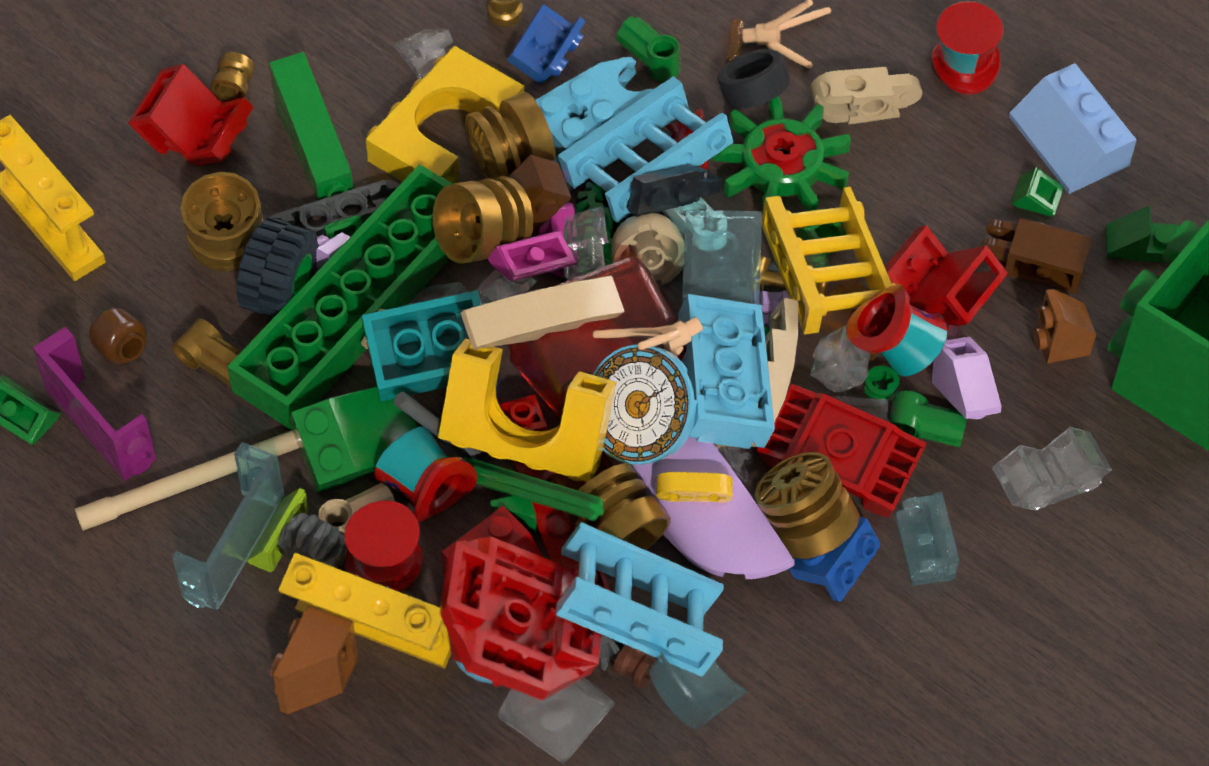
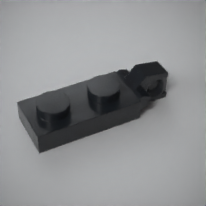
[627,164,723,217]

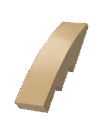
[461,276,625,350]
[751,298,798,447]

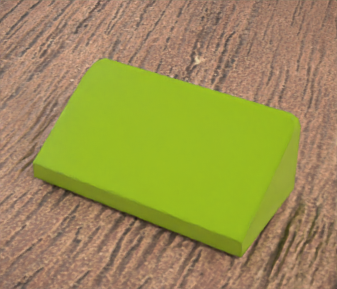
[247,488,309,573]

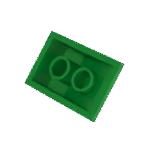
[289,387,417,494]

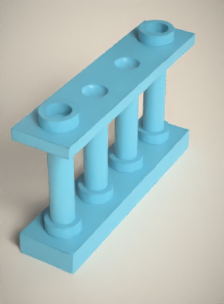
[558,77,733,223]
[556,522,724,677]

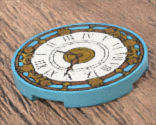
[593,345,697,465]

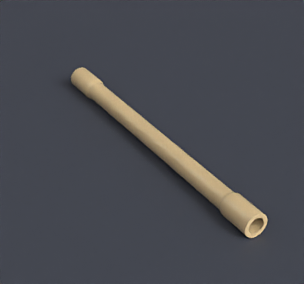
[75,430,299,531]

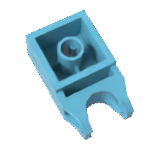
[535,57,654,171]

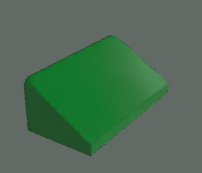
[0,375,61,445]

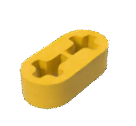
[656,472,733,503]

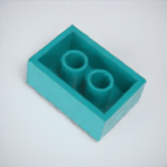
[362,290,481,402]

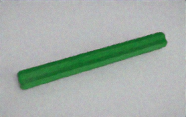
[462,456,605,521]

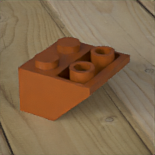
[271,606,359,714]

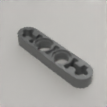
[270,180,399,237]

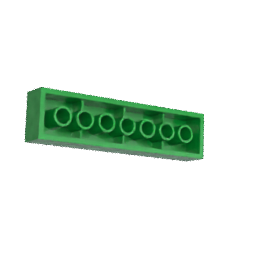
[227,164,452,430]

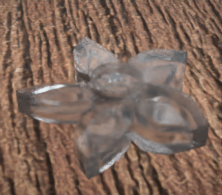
[716,446,755,483]

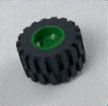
[237,217,318,318]

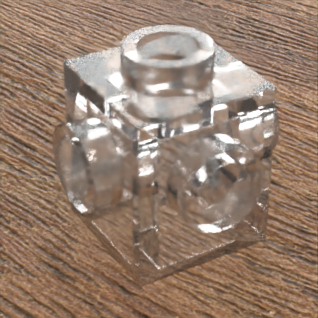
[810,326,871,395]

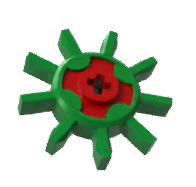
[713,96,851,214]

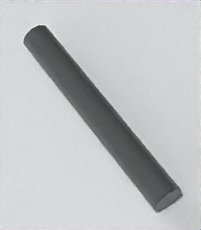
[394,392,483,461]

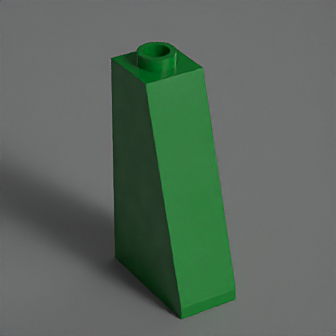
[269,52,353,201]

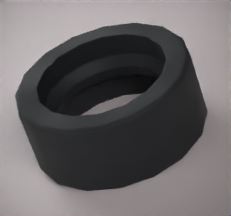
[717,49,790,108]

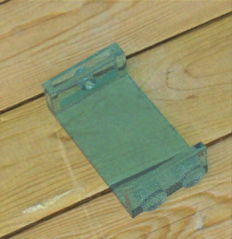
[172,442,284,611]

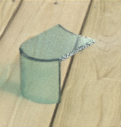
[649,652,747,729]

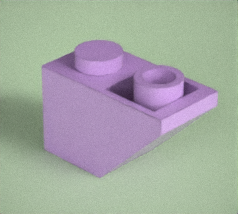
[932,337,1002,419]

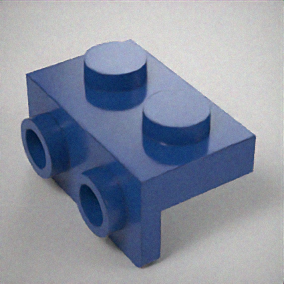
[507,4,585,85]
[789,517,880,602]

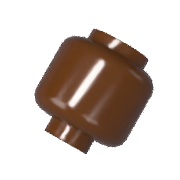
[89,308,147,365]

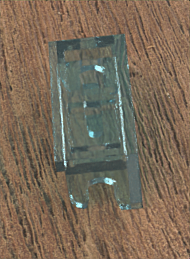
[896,492,959,586]

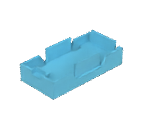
[678,294,775,449]

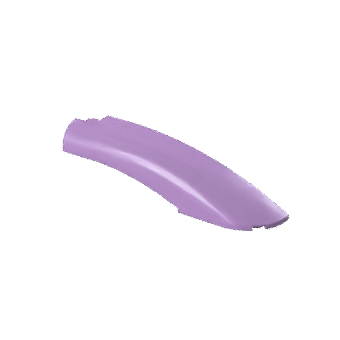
[511,283,795,579]

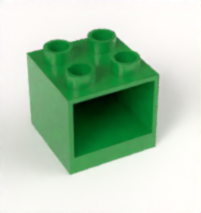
[1108,219,1209,451]

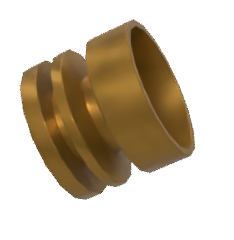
[465,92,555,179]
[180,172,263,272]
[432,176,533,264]
[755,452,860,559]
[564,463,671,550]

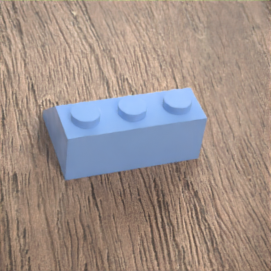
[1009,63,1137,194]

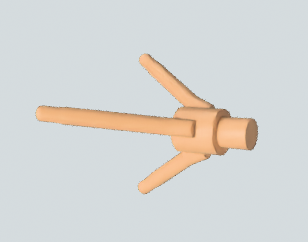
[742,0,831,69]
[593,317,703,357]

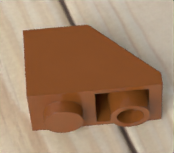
[1033,289,1096,364]

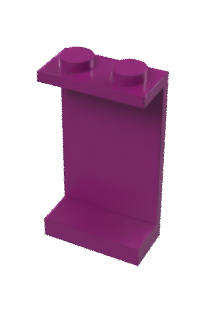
[33,327,156,481]

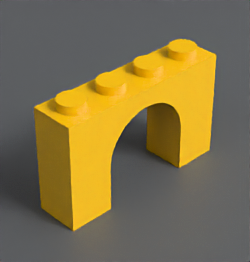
[365,46,524,184]
[438,338,617,482]

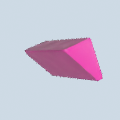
[488,230,576,282]

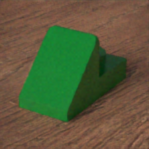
[1106,206,1180,263]

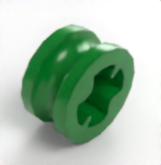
[864,366,900,405]

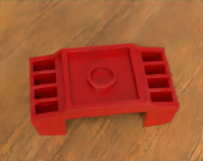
[757,383,927,518]

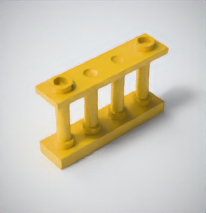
[0,115,106,282]
[761,187,896,334]
[278,553,451,668]

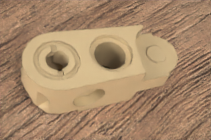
[810,67,922,124]

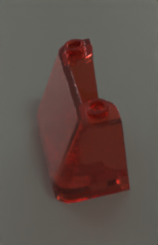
[510,257,687,416]

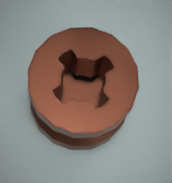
[613,645,662,688]

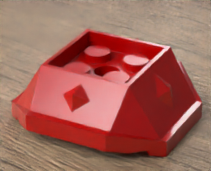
[440,536,601,701]

